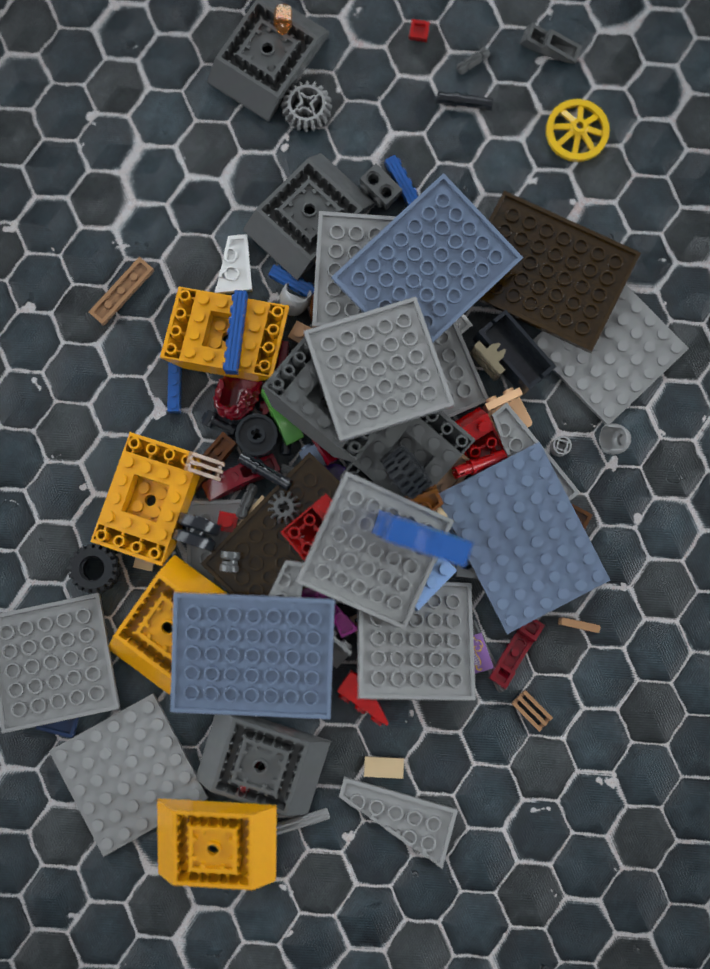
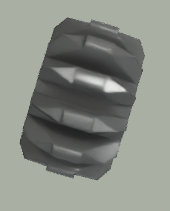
[268,491,301,524]

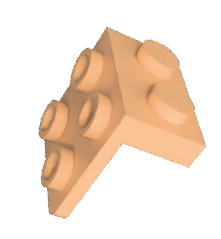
[482,387,532,436]

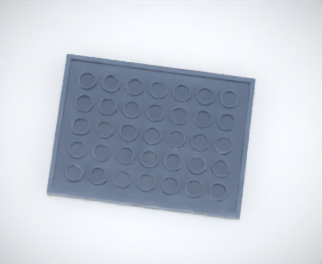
[331,173,523,343]
[439,442,610,634]
[170,592,335,719]

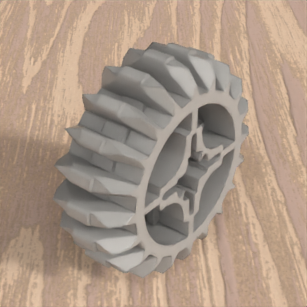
[282,80,332,132]

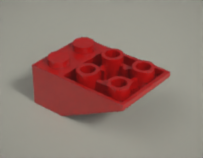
[455,407,504,475]
[280,494,332,561]
[337,669,388,726]

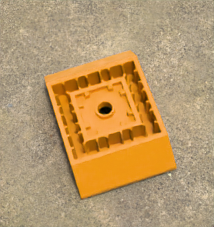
[160,287,290,382]
[90,432,201,566]
[109,555,228,695]
[157,798,277,890]

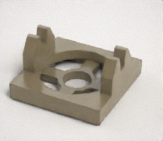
[470,341,506,381]

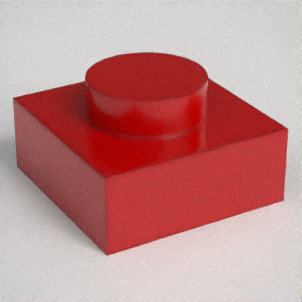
[409,19,430,42]
[217,511,239,533]

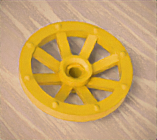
[546,99,610,162]

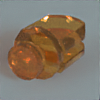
[274,3,292,35]

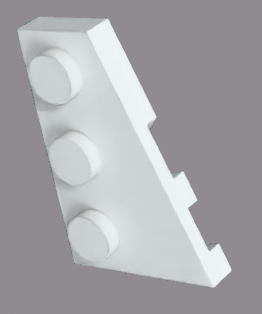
[214,234,253,294]

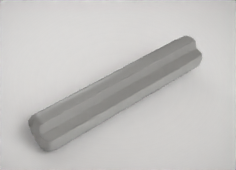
[277,808,330,835]

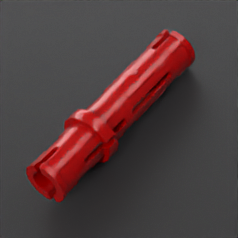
[452,450,507,479]

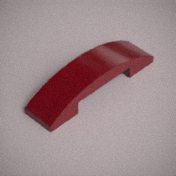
[489,619,545,689]

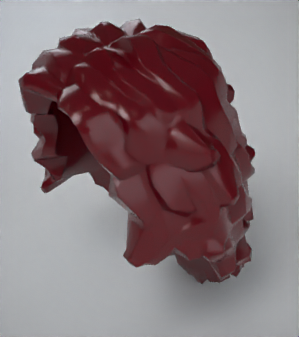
[213,376,263,420]

